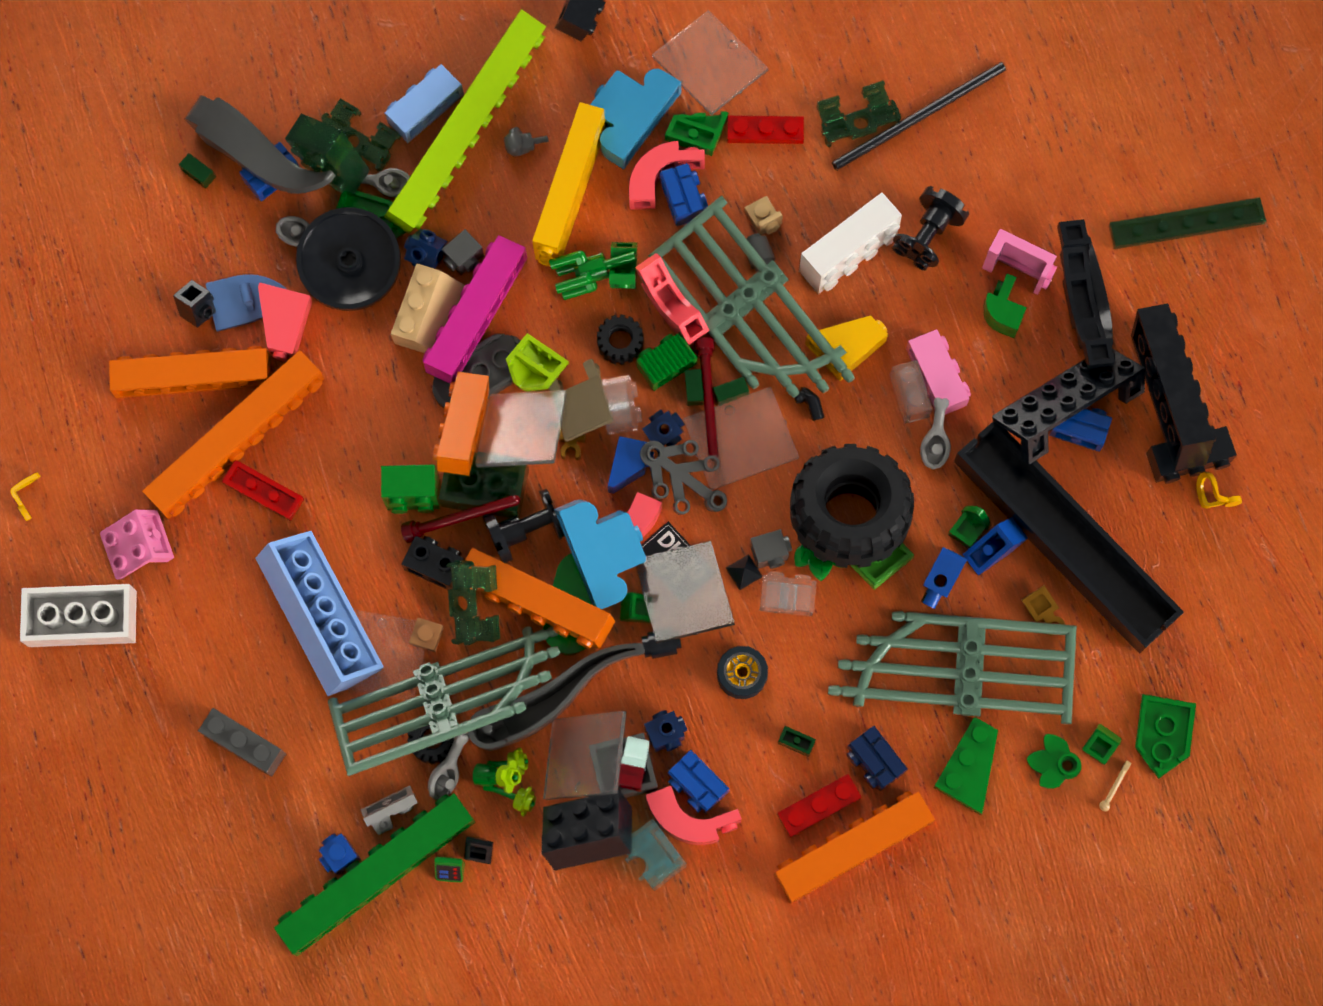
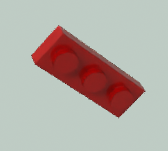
[727,115,804,144]
[222,459,304,522]
[777,774,862,838]

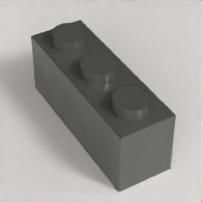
[198,708,286,777]

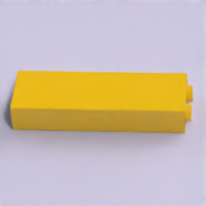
[532,102,606,266]

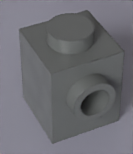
[442,229,484,276]
[750,529,792,569]

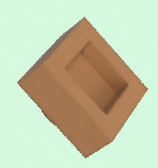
[409,617,444,652]

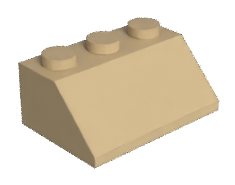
[391,264,465,353]

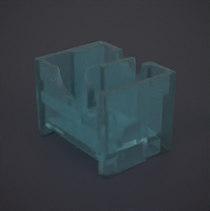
[625,819,687,891]

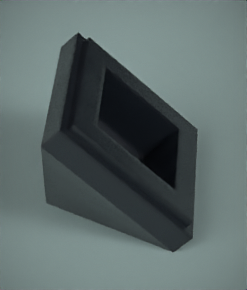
[726,554,763,590]
[464,837,494,865]

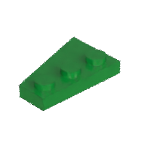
[934,716,998,815]

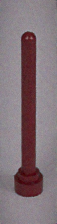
[693,338,719,461]
[401,495,521,543]

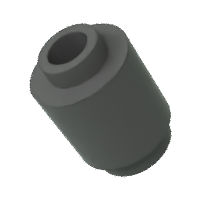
[746,234,775,273]

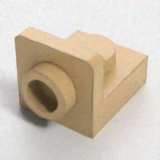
[744,196,783,235]

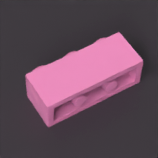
[906,329,971,415]

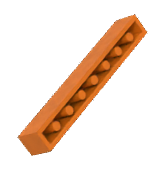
[142,350,324,519]

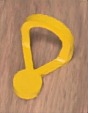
[11,472,41,521]
[1196,472,1242,509]

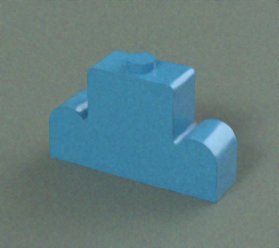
[590,69,681,170]
[554,499,646,609]

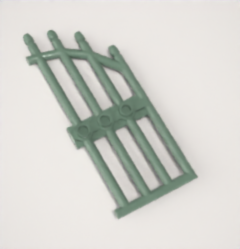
[648,195,855,398]
[828,611,1077,724]
[328,626,560,776]

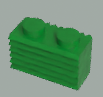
[636,333,697,391]

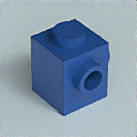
[318,833,361,875]

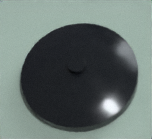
[296,207,401,311]

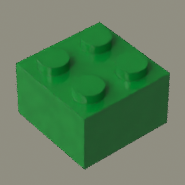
[381,465,440,514]

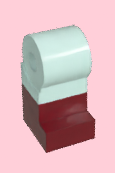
[616,736,650,792]

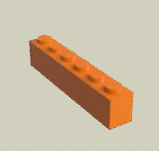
[109,346,271,398]
[457,548,615,649]
[774,791,935,904]

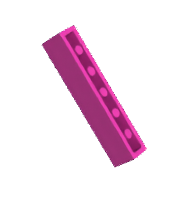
[423,235,527,384]

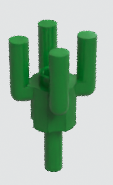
[549,250,637,300]

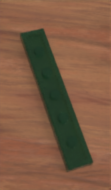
[1109,197,1266,250]

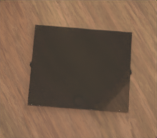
[636,541,735,644]

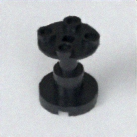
[892,186,969,271]
[482,489,565,563]

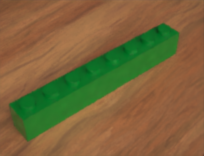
[274,793,476,956]

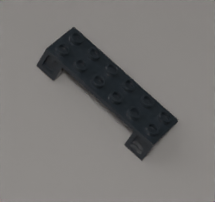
[992,348,1145,464]

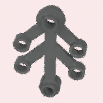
[640,440,727,515]

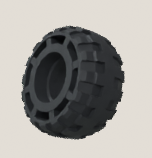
[790,444,914,568]

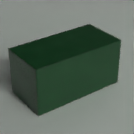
[179,153,216,189]
[685,369,704,406]
[713,377,750,407]
[778,726,816,757]

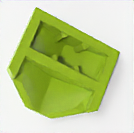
[506,333,569,392]

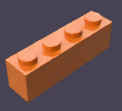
[433,372,489,476]

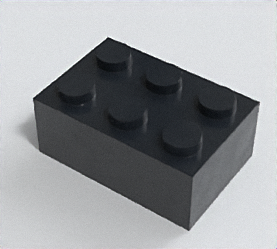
[541,790,632,871]

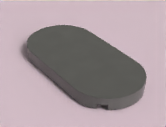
[432,334,521,408]

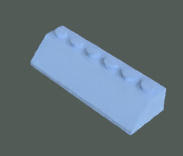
[255,531,384,696]

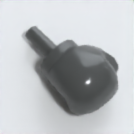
[504,127,549,156]

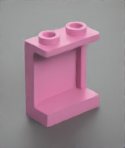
[982,229,1057,295]

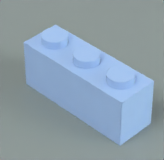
[385,64,464,143]

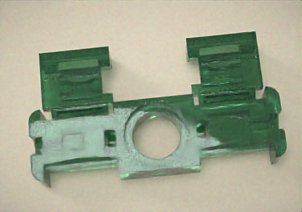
[816,80,901,147]
[314,98,401,172]
[447,560,500,645]

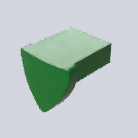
[948,505,991,549]

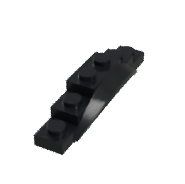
[1057,219,1115,369]

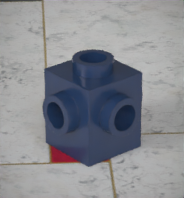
[404,229,448,269]
[642,409,685,446]
[644,710,688,753]

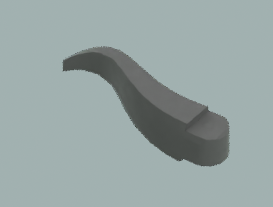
[185,95,336,194]
[468,643,645,751]

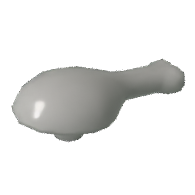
[345,168,410,197]
[276,216,309,247]
[920,397,951,470]
[427,733,469,800]

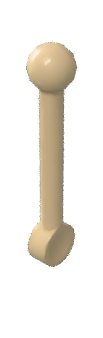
[1099,760,1131,811]

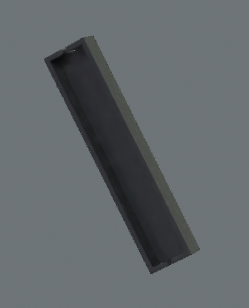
[954,422,1184,654]

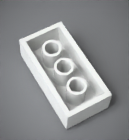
[799,193,902,294]
[20,584,137,647]

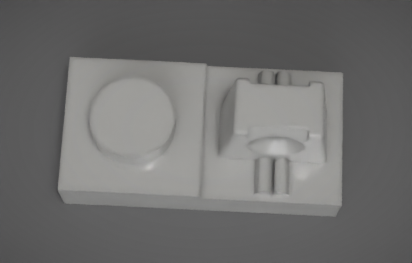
[361,786,418,835]

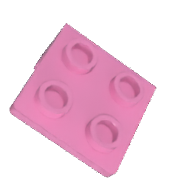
[100,509,174,580]

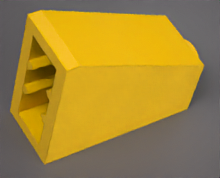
[805,315,888,381]

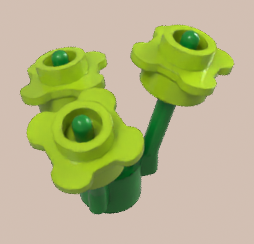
[473,748,536,817]

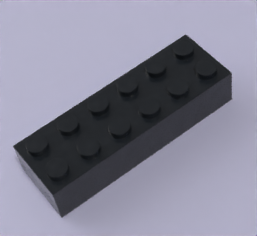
[1131,303,1217,471]

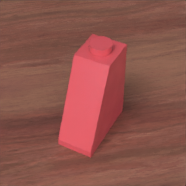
[258,282,312,362]

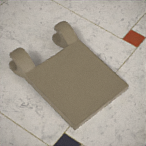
[549,359,613,442]

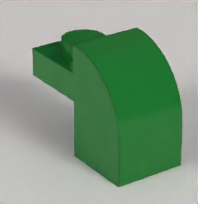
[609,242,638,289]
[983,274,1027,338]

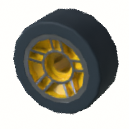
[717,646,768,699]

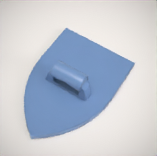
[205,274,286,332]

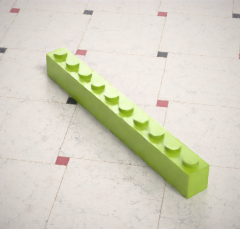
[384,9,546,234]

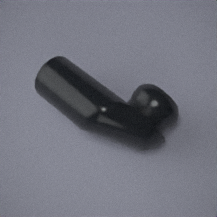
[794,387,825,421]

